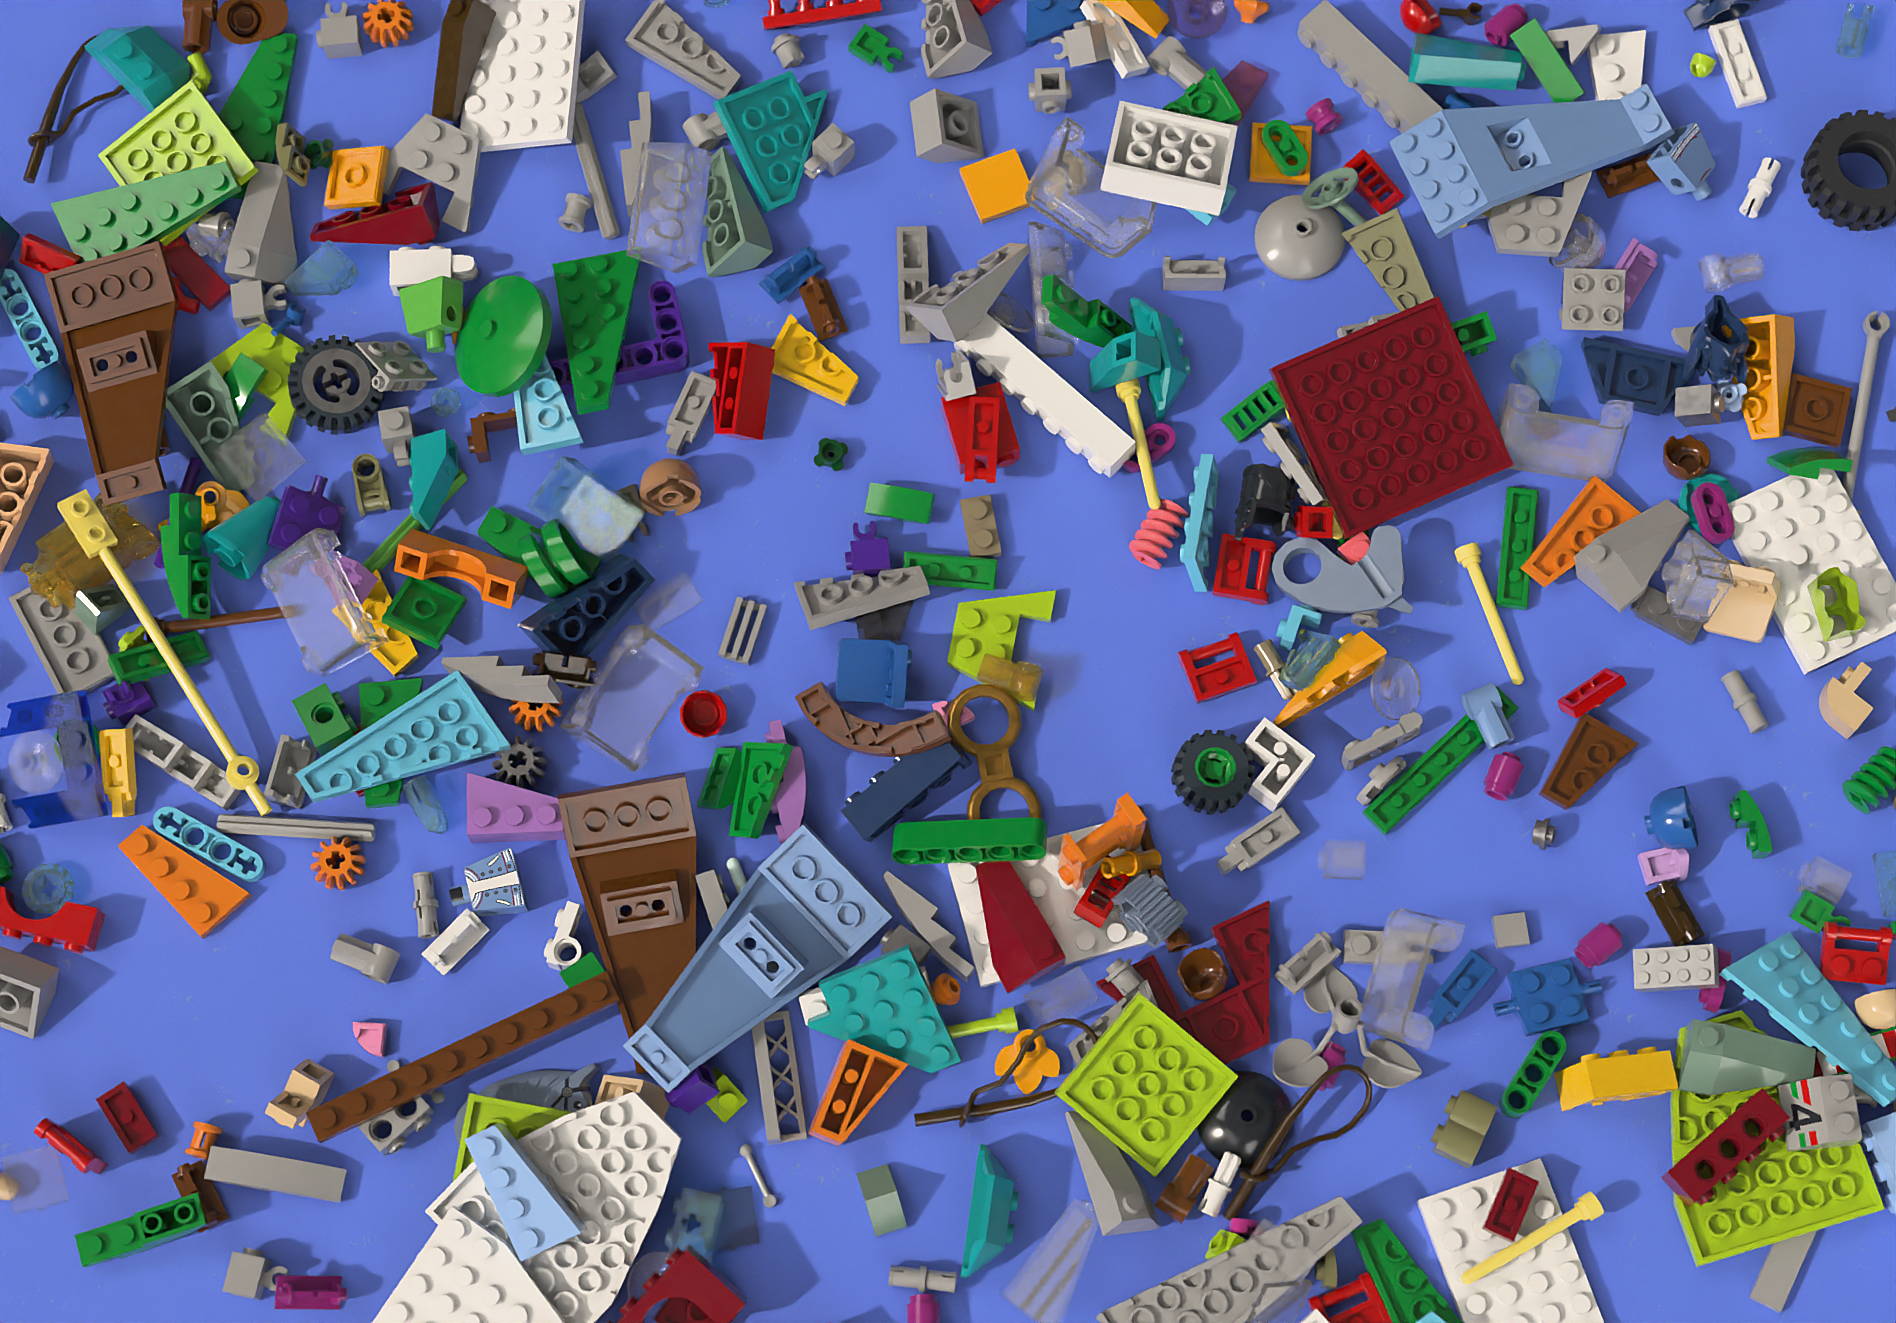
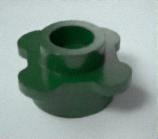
[304,139,334,170]
[814,438,848,471]

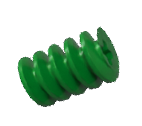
[1842,746,1896,814]

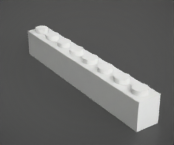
[953,313,1136,478]

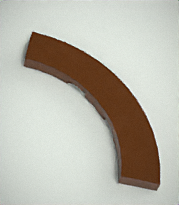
[795,681,952,757]

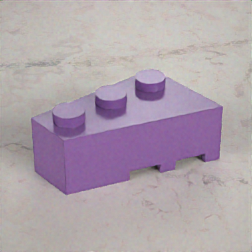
[467,772,566,843]

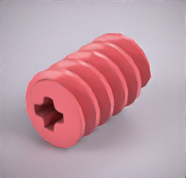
[1129,499,1189,570]

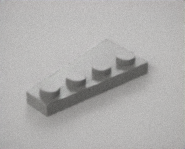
[625,0,741,100]
[794,566,930,630]

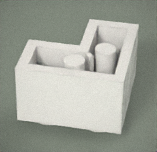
[1245,717,1316,812]

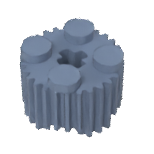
[1112,874,1188,948]

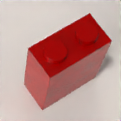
[941,382,1020,475]

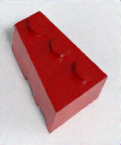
[708,342,775,440]

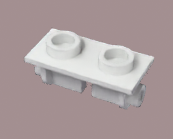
[422,908,490,976]

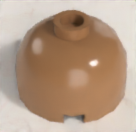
[639,458,702,516]

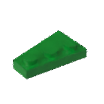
[729,742,794,839]

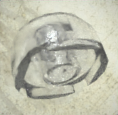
[1546,213,1607,273]

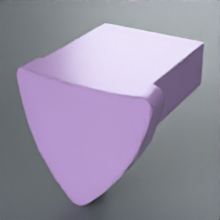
[1637,848,1689,886]

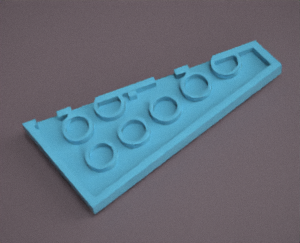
[295,670,511,803]
[1719,932,1896,1107]

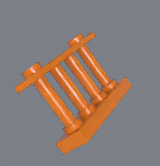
[1057,793,1147,891]

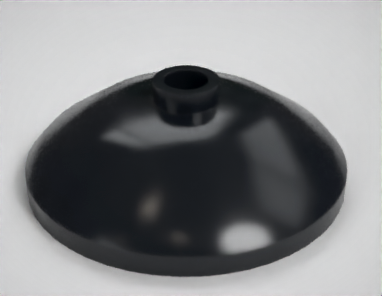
[1197,1071,1294,1169]

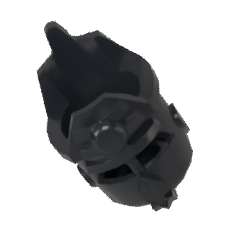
[1234,463,1296,541]

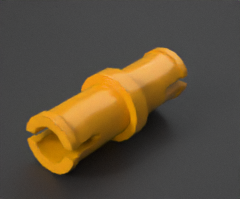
[1100,848,1162,878]

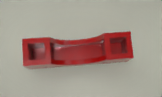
[0,886,105,954]

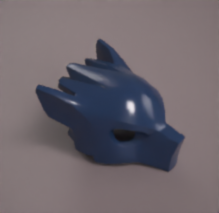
[1684,0,1759,31]
[1683,295,1750,385]

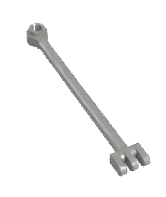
[1842,311,1890,517]

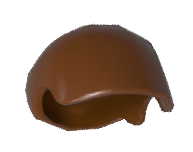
[1663,434,1711,480]
[1177,947,1229,1000]

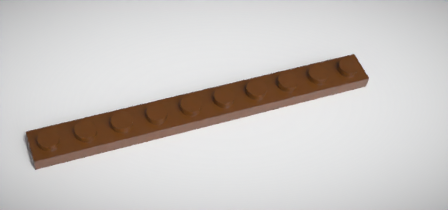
[306,971,621,1143]

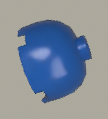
[10,361,74,419]
[1644,785,1698,850]

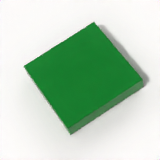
[381,576,467,650]

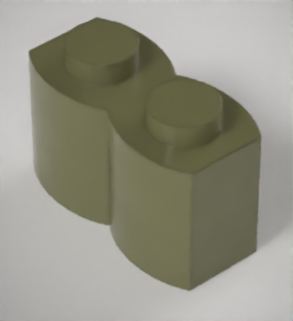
[1431,1090,1497,1169]

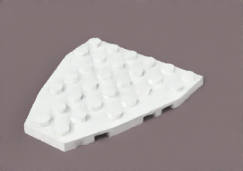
[425,1091,682,1323]
[372,1206,566,1323]

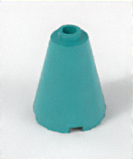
[202,496,281,581]

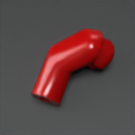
[172,276,200,315]

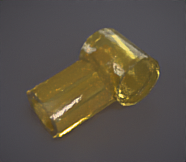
[977,653,1044,702]

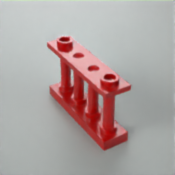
[762,0,882,30]

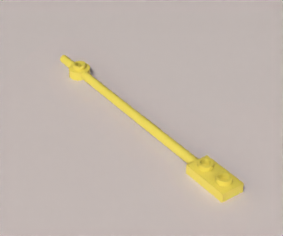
[57,489,273,816]

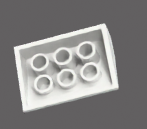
[1100,101,1238,216]

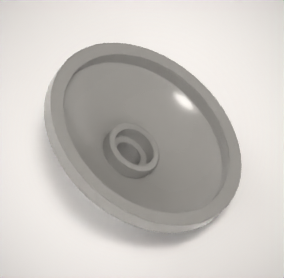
[1254,195,1345,281]

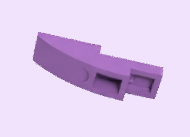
[764,719,807,844]

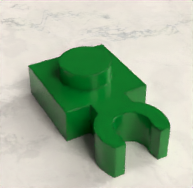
[848,24,903,73]
[1788,889,1851,940]

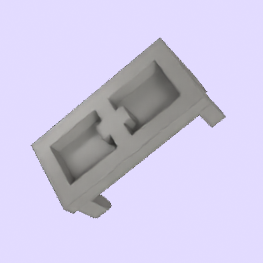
[1162,256,1226,291]
[935,350,976,401]
[264,734,318,809]

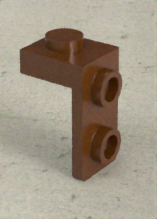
[467,407,518,463]

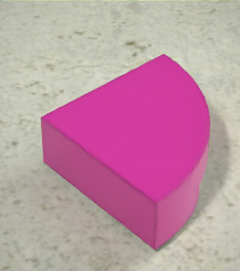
[1229,1218,1262,1236]

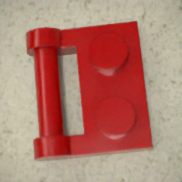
[1212,533,1277,605]
[1177,632,1257,704]
[1819,921,1893,985]
[34,1118,108,1175]
[1307,1272,1392,1323]

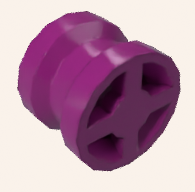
[1305,98,1343,136]

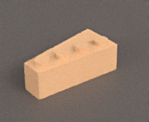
[0,443,54,574]

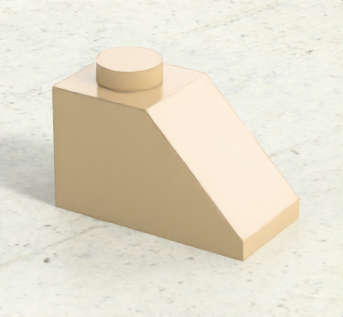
[594,1075,669,1119]

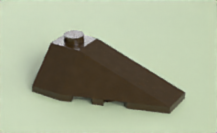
[431,0,497,122]

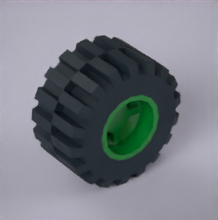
[1171,729,1255,815]

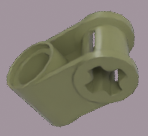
[352,453,392,517]

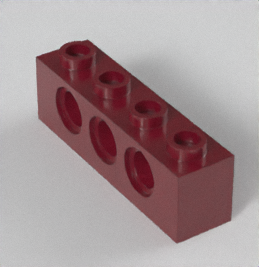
[1661,1088,1790,1207]

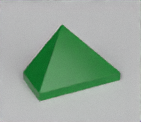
[697,747,742,810]

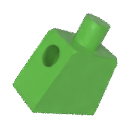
[399,275,463,353]

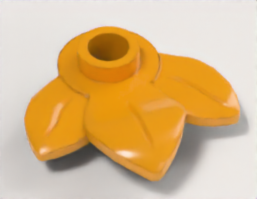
[196,481,250,532]
[995,1029,1060,1095]

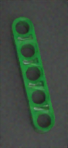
[892,817,1048,865]

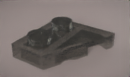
[855,600,914,640]

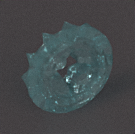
[22,863,75,914]

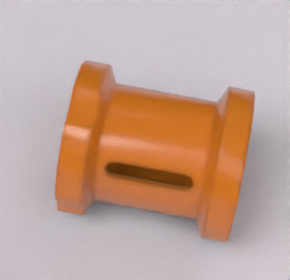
[184,1121,223,1160]

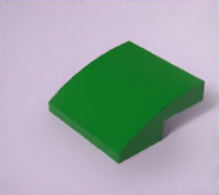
[1766,447,1853,480]

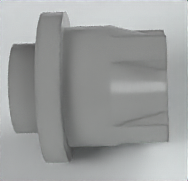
[771,33,805,69]
[197,211,234,242]
[1105,957,1143,996]

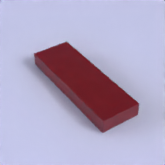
[163,236,231,312]

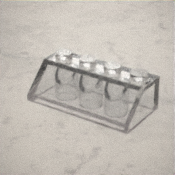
[626,142,712,274]
[1027,221,1079,358]

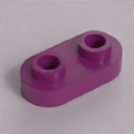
[1122,423,1176,473]
[1691,482,1735,544]
[1698,948,1732,1013]

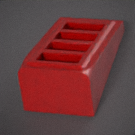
[1343,149,1404,215]
[1074,855,1132,928]

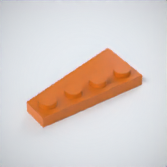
[1521,475,1641,588]
[118,825,252,939]

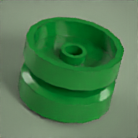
[517,518,592,599]

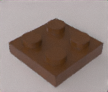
[1783,373,1852,448]

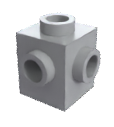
[1028,67,1071,114]

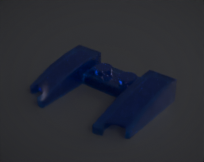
[0,690,108,829]

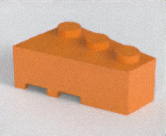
[807,1039,909,1146]

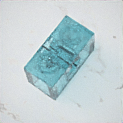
[665,1187,727,1264]

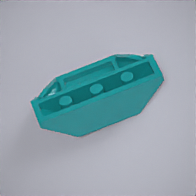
[84,25,190,113]
[1128,297,1191,421]
[960,1144,1019,1280]

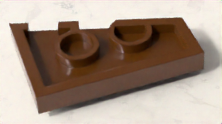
[1538,713,1639,810]

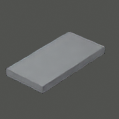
[8,569,116,705]

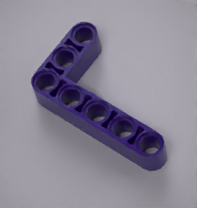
[550,280,690,396]

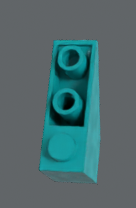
[1089,331,1161,393]
[408,429,459,530]

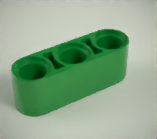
[1499,1031,1567,1118]

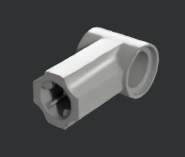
[1147,36,1207,89]
[683,111,728,154]
[330,933,400,984]

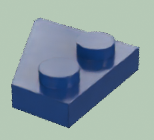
[1026,0,1086,47]

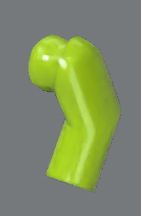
[187,52,212,94]

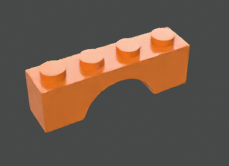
[394,529,528,609]

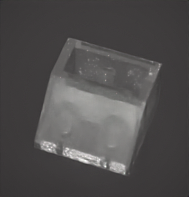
[1661,530,1734,623]

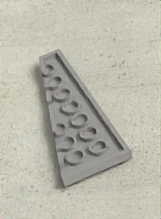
[1096,1195,1363,1323]

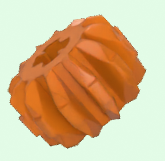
[363,0,414,49]
[509,698,563,733]
[310,836,366,891]

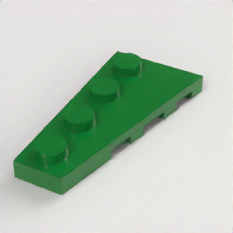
[1162,67,1242,124]
[477,506,602,590]
[359,678,424,809]
[1350,1218,1463,1323]

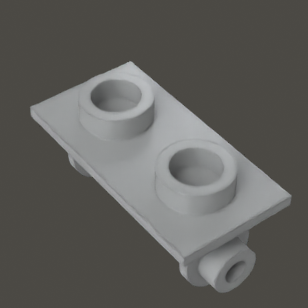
[1273,931,1342,995]

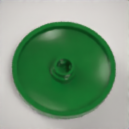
[455,275,552,397]

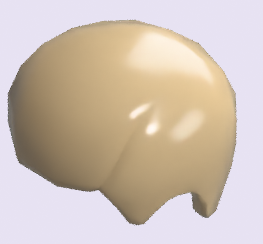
[1854,989,1896,1030]

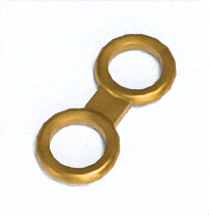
[947,684,1042,820]

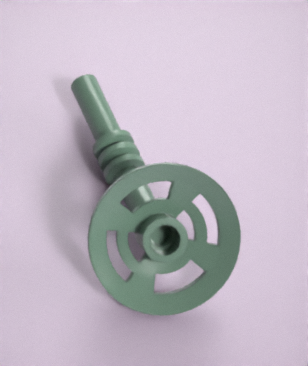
[1302,168,1367,227]

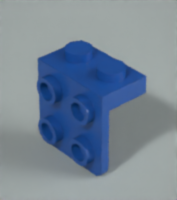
[835,638,912,708]

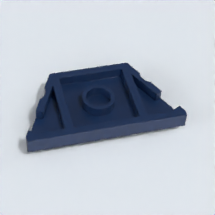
[1581,337,1697,416]

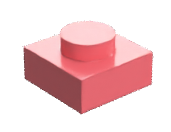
[1337,532,1371,565]

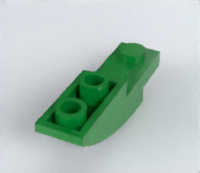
[1041,274,1133,348]
[161,493,211,620]
[74,1192,207,1268]

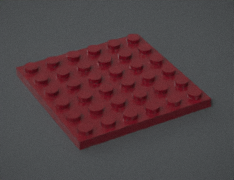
[1269,296,1514,540]

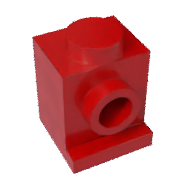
[1293,505,1333,538]

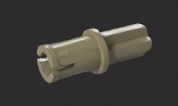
[1253,639,1299,700]

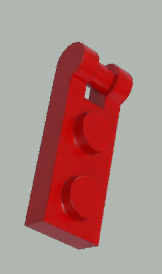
[964,396,1000,484]

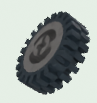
[288,335,385,435]

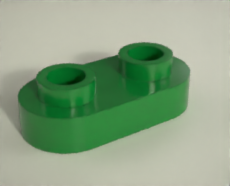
[1261,120,1308,176]

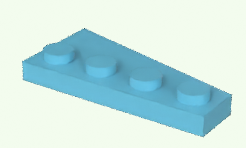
[513,353,584,455]
[1180,454,1219,592]

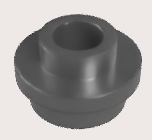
[1532,818,1556,850]

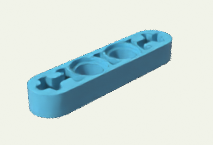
[0,269,62,371]
[153,806,266,882]

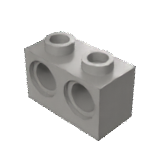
[357,1097,434,1156]

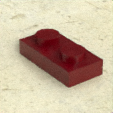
[95,1081,160,1155]
[1481,1168,1539,1243]

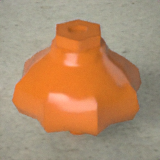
[1234,0,1270,24]

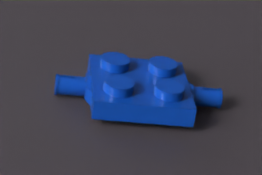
[1493,958,1603,1037]

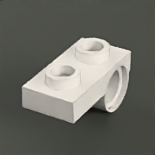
[544,901,584,971]

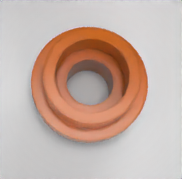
[931,973,960,1005]

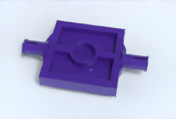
[267,475,346,578]

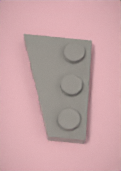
[1261,422,1328,506]

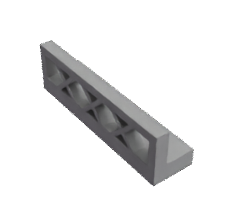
[752,1010,807,1145]

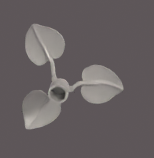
[1273,963,1422,1088]

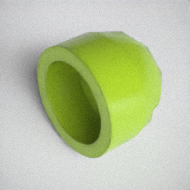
[1689,53,1716,78]

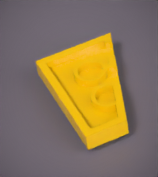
[772,314,859,406]
[331,569,419,678]

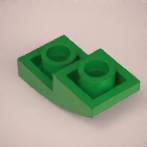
[224,352,269,423]
[864,483,935,525]
[1729,790,1772,859]

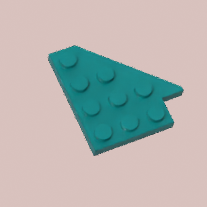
[713,70,827,213]
[807,944,961,1073]

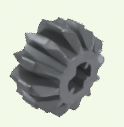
[492,736,547,789]

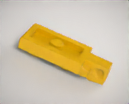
[99,728,137,817]

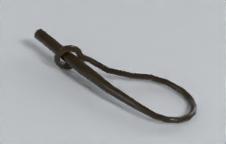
[23,35,125,184]
[914,1018,1098,1127]
[1223,1064,1372,1221]

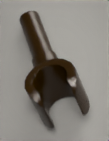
[1439,2,1482,25]

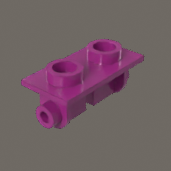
[274,1275,347,1310]

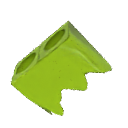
[1807,567,1866,642]

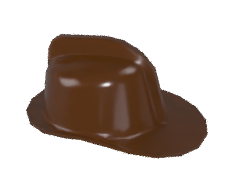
[217,0,289,45]

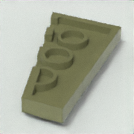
[1341,208,1435,312]

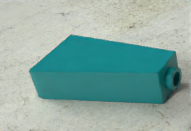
[1408,33,1526,91]

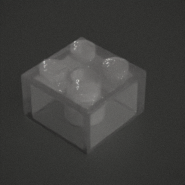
[213,413,307,501]

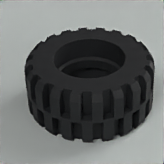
[1800,110,1896,231]

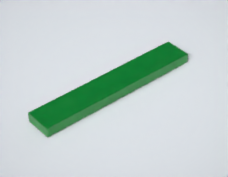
[1362,686,1519,836]

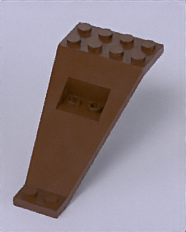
[43,241,179,506]
[558,773,696,1074]

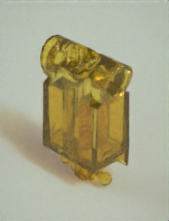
[20,492,161,610]

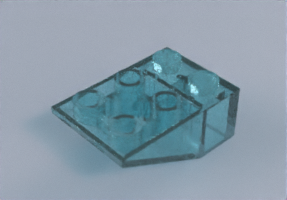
[526,456,645,562]

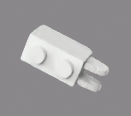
[390,246,479,296]

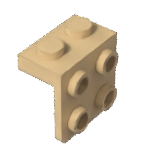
[1702,559,1782,643]

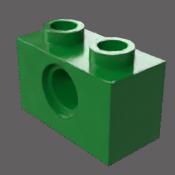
[292,683,358,756]

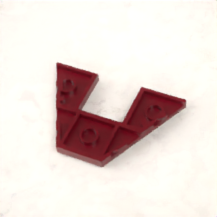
[1096,900,1270,1065]

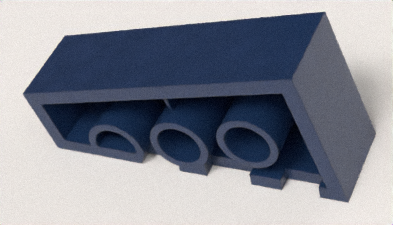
[517,554,655,665]
[841,740,972,842]

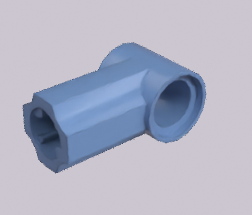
[1461,683,1515,750]

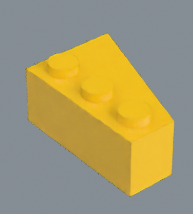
[1554,1047,1679,1111]

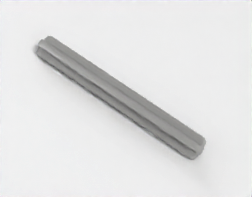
[572,103,620,240]
[217,814,376,842]

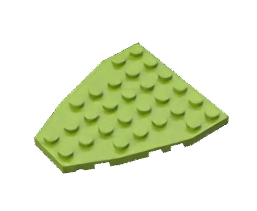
[1670,1010,1885,1267]

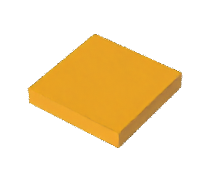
[1249,122,1312,185]
[324,146,389,210]
[959,148,1038,224]

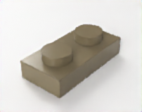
[960,495,1002,558]

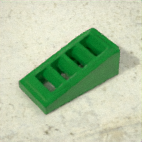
[1220,379,1285,443]

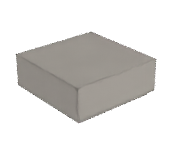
[1491,912,1530,949]

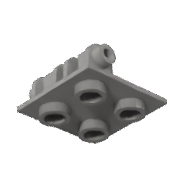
[1559,268,1626,331]
[355,340,437,392]

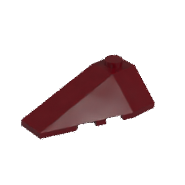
[309,182,440,245]
[976,861,1066,994]

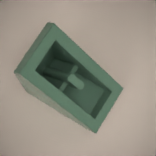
[74,584,132,635]
[856,1164,907,1237]

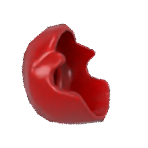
[1400,0,1442,35]
[680,690,728,738]

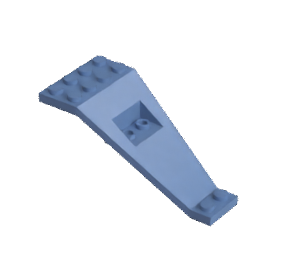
[1389,83,1675,239]
[623,822,894,1093]

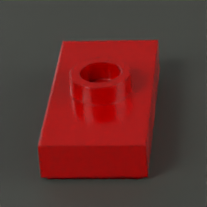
[19,233,82,274]
[1557,668,1627,719]

